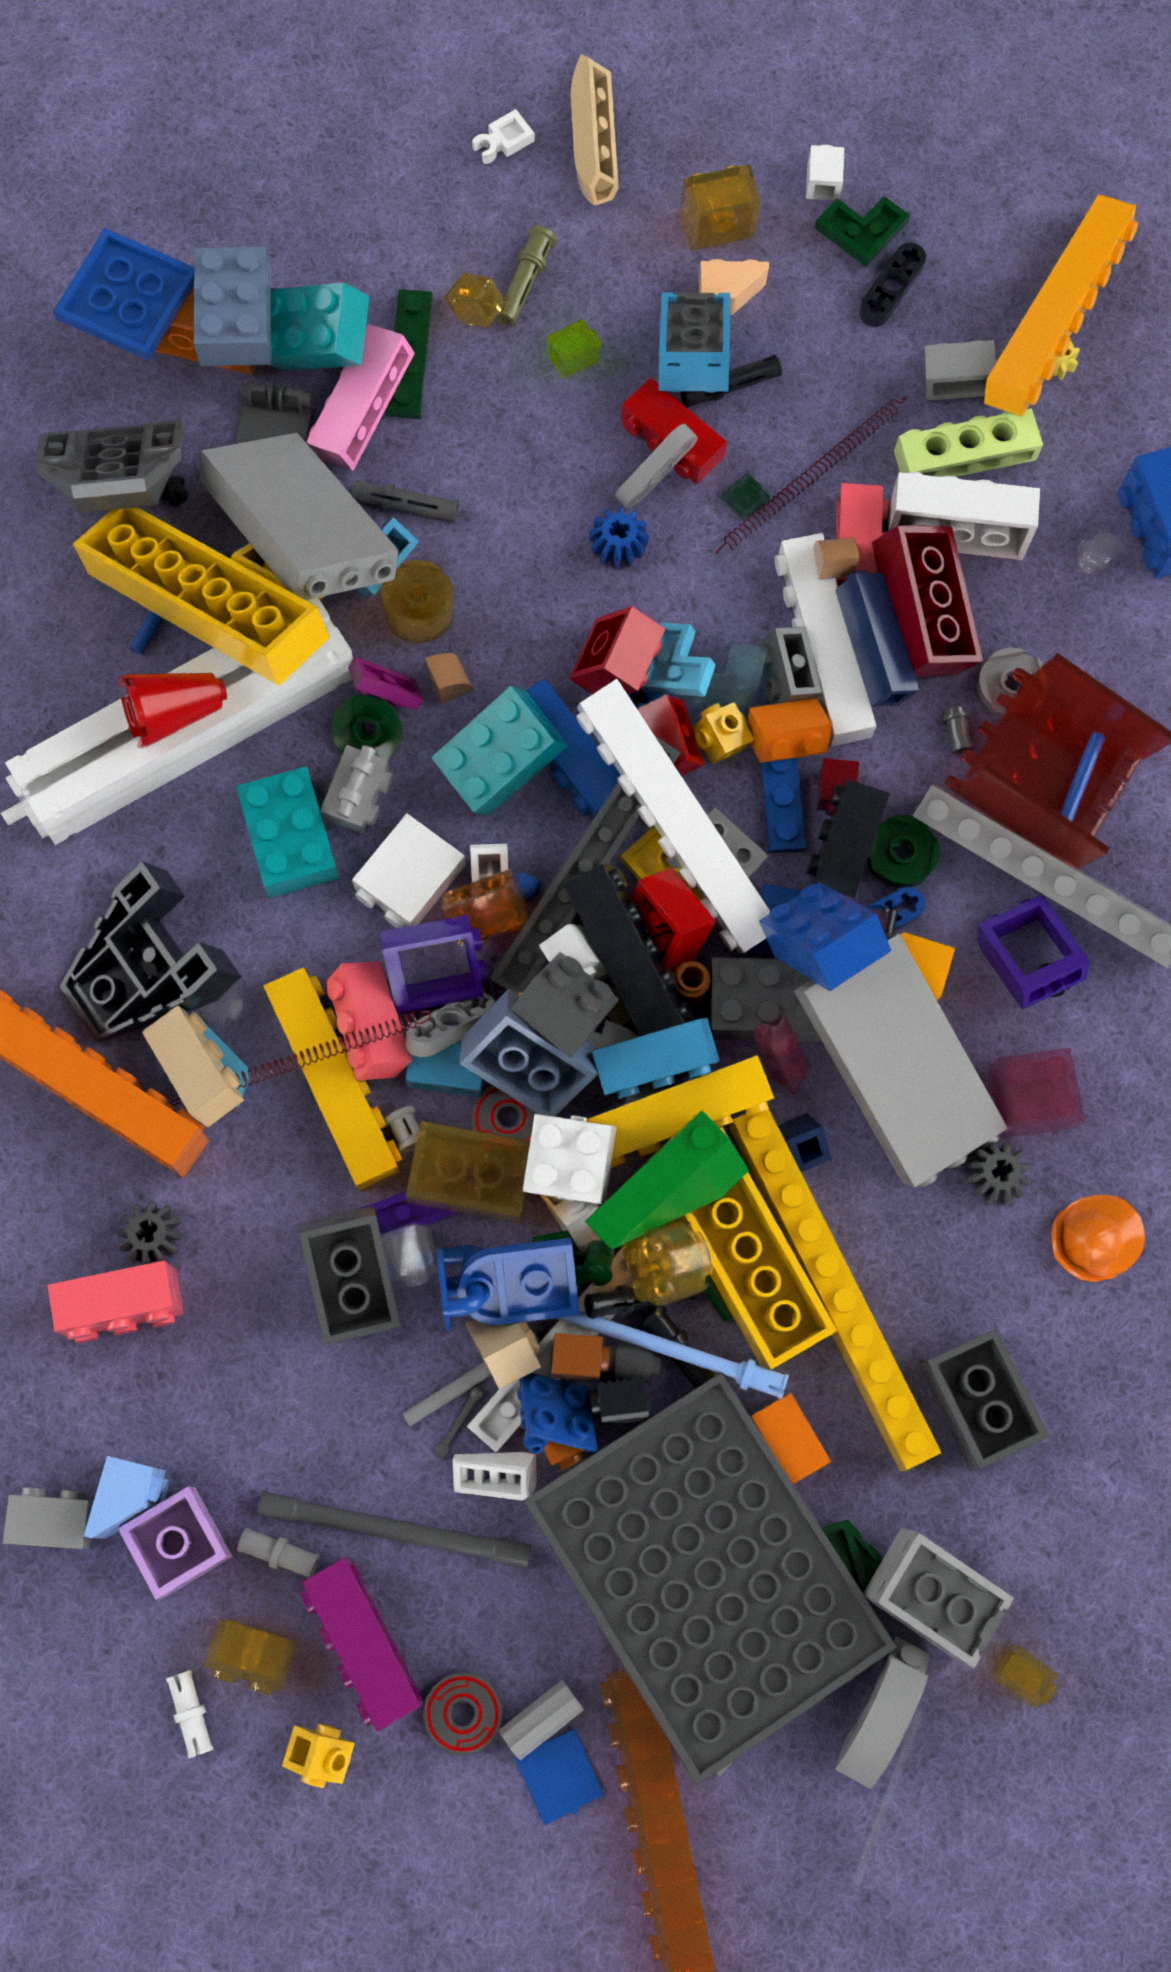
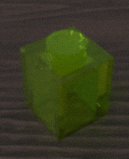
[546,319,601,379]

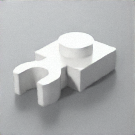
[472,109,535,164]

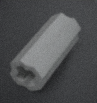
[498,1680,584,1761]

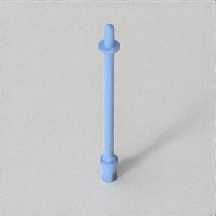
[556,1310,789,1399]

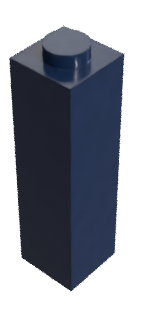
[835,570,920,707]

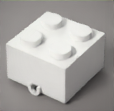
[522,1114,617,1204]

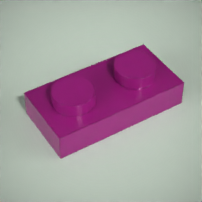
[348,657,423,710]

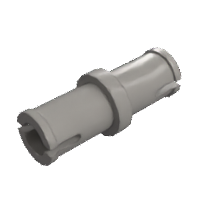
[237,1527,320,1578]

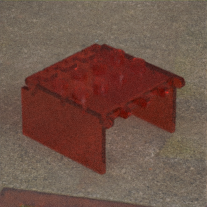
[945,653,1171,869]

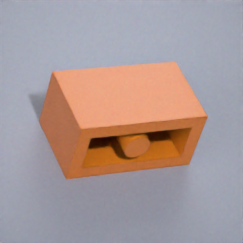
[747,698,832,763]
[750,1393,831,1484]

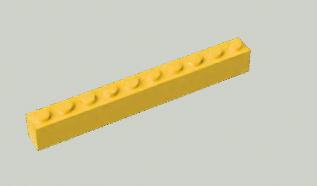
[729,1109,942,1472]

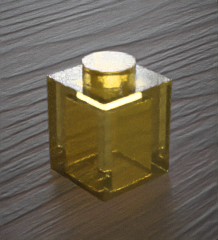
[444,273,506,328]
[990,1644,1059,1708]

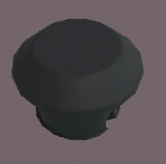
[160,475,188,507]

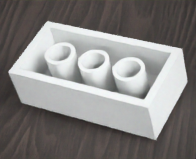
[886,472,1040,560]

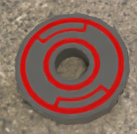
[471,1085,537,1156]
[423,1671,503,1756]

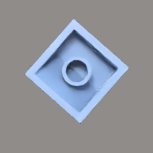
[84,1456,169,1539]

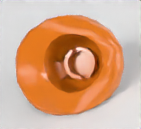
[1050,1194,1145,1282]

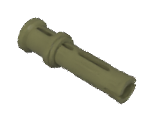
[495,225,557,327]

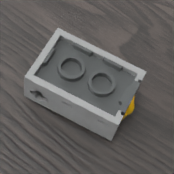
[863,1527,1014,1668]

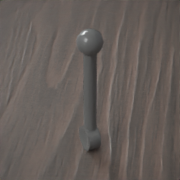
[434,1386,485,1458]

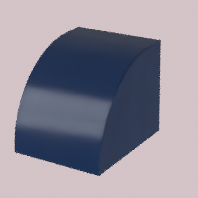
[777,1113,832,1172]

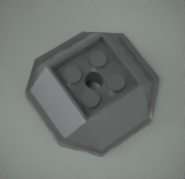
[34,420,185,513]

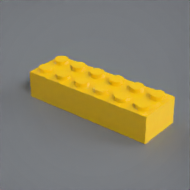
[678,1127,837,1370]

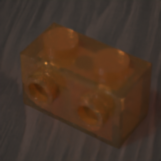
[442,869,528,947]

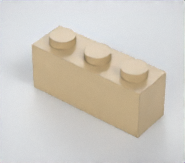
[142,1005,244,1127]

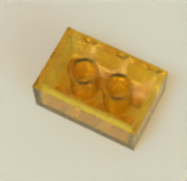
[406,1121,530,1224]

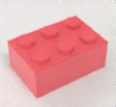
[47,1260,184,1343]

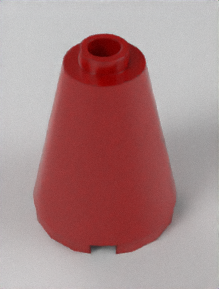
[118,673,227,748]

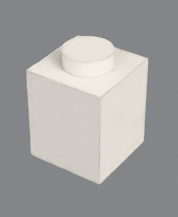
[806,145,844,201]

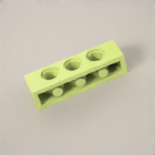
[894,408,1043,477]

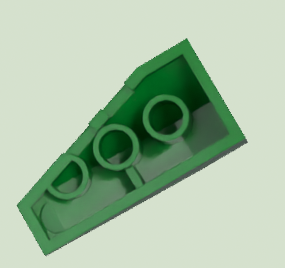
[584,1110,749,1250]

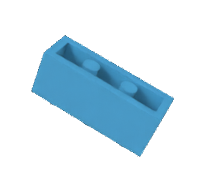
[592,1018,720,1099]

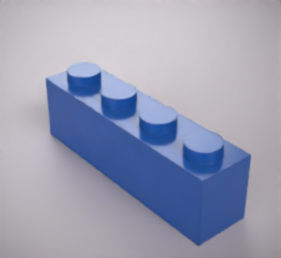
[526,678,621,820]

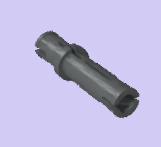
[352,480,459,523]

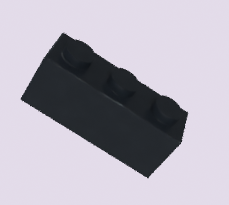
[806,778,890,898]

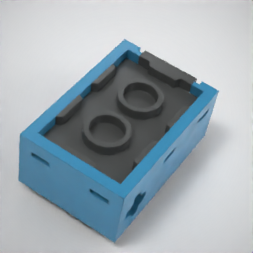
[659,292,730,393]

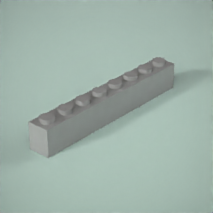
[913,784,1171,968]

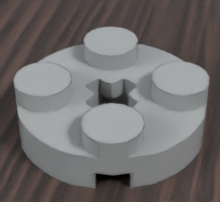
[976,648,1050,719]

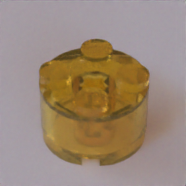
[381,560,454,643]
[622,1218,712,1306]

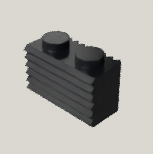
[589,1376,649,1425]

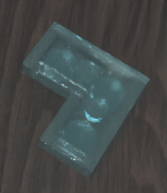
[683,641,767,719]

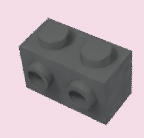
[756,627,822,705]

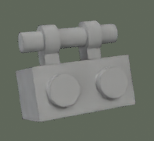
[320,745,393,834]

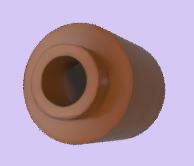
[674,961,710,1006]

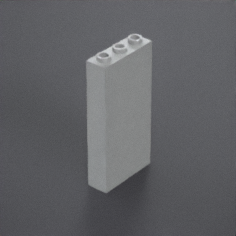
[200,433,398,600]
[794,933,1008,1188]

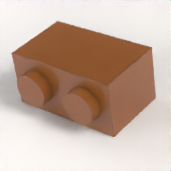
[550,1333,609,1382]

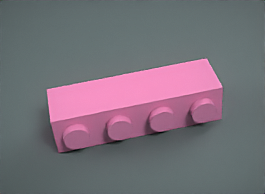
[306,324,415,472]

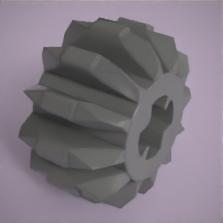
[967,1142,1031,1206]
[116,1201,183,1265]

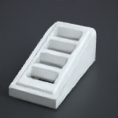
[453,1452,537,1501]

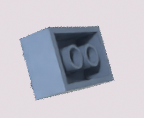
[194,247,271,366]
[460,989,598,1117]

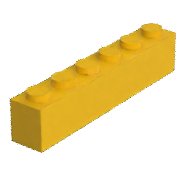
[263,967,403,1191]
[586,1055,774,1168]

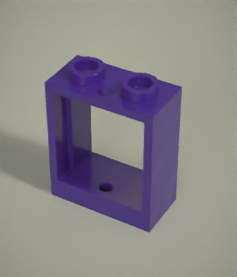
[977,895,1090,1010]
[380,915,489,1013]

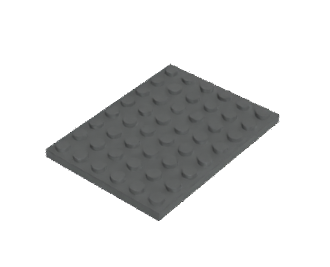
[523,1372,897,1786]

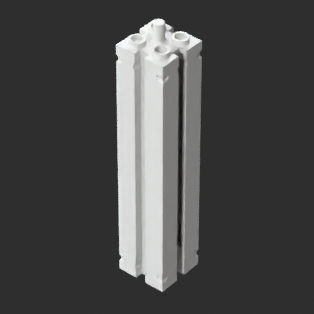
[1,598,353,845]

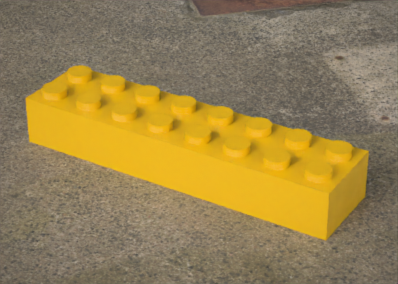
[73,507,330,686]

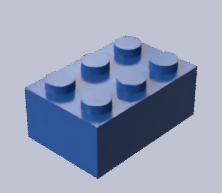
[1118,447,1171,579]
[759,882,892,991]

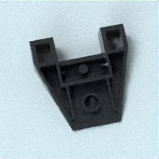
[59,861,242,1043]

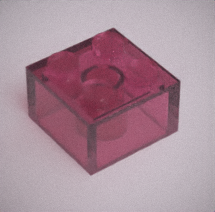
[989,1048,1085,1139]

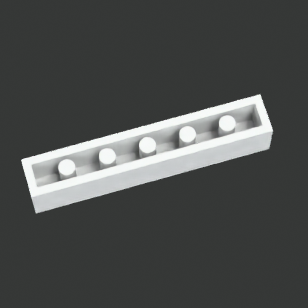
[775,533,876,747]

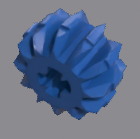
[589,506,649,569]

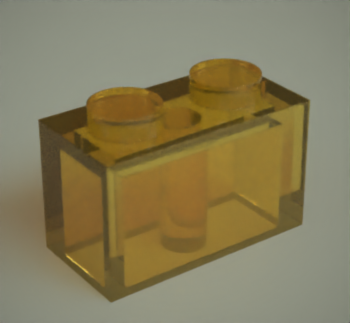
[204,1617,300,1695]

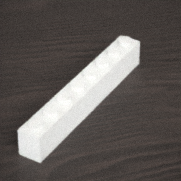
[576,679,770,953]

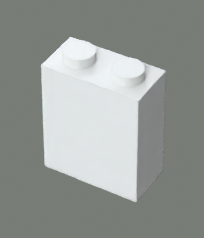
[352,813,466,928]

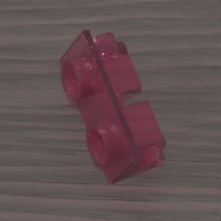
[754,1016,808,1095]

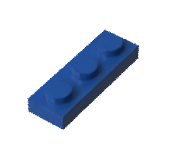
[760,757,806,853]

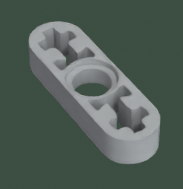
[615,424,698,510]
[405,993,495,1057]

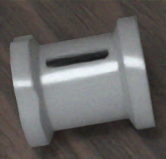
[384,1106,429,1154]

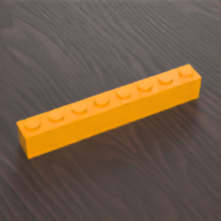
[984,194,1138,417]

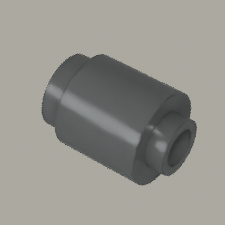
[605,1341,661,1383]

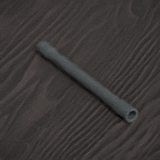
[258,1492,532,1568]

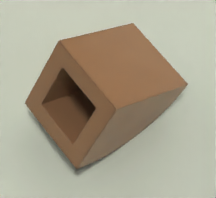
[813,537,860,580]
[425,653,473,704]

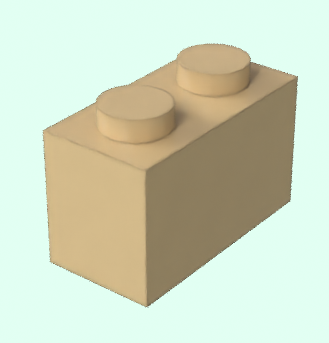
[465,1319,541,1389]

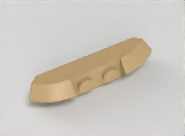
[571,54,619,206]

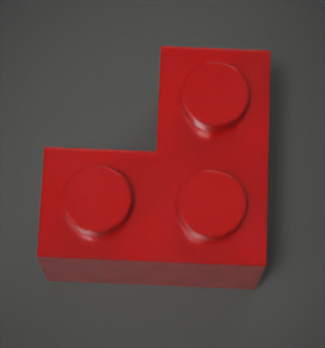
[630,868,716,974]

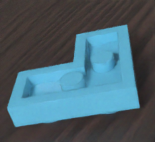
[641,623,716,697]

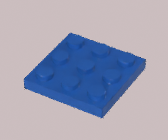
[53,228,194,360]

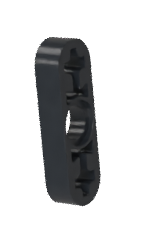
[859,242,926,327]

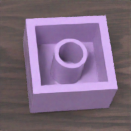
[118,1486,233,1600]

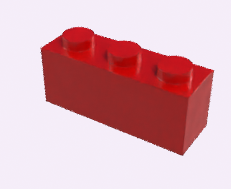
[621,377,727,484]

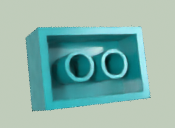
[269,283,370,371]
[431,686,569,816]
[236,766,339,898]

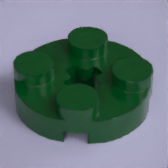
[867,815,940,888]

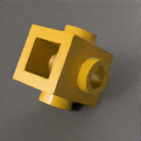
[692,702,755,765]
[282,1723,355,1788]

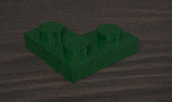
[815,196,910,267]

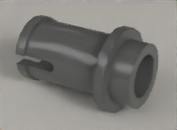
[942,707,974,754]

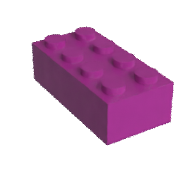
[300,1557,424,1731]

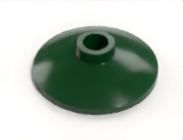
[331,694,402,760]

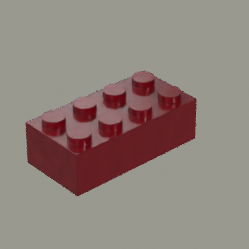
[871,526,983,677]

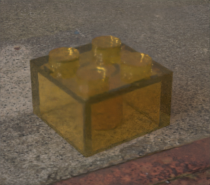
[680,164,761,251]

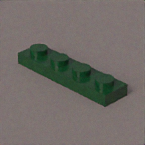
[386,289,433,419]

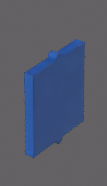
[515,1728,605,1825]

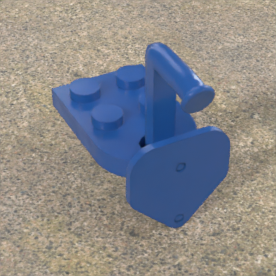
[417,1238,579,1331]

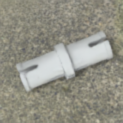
[166,1670,214,1759]

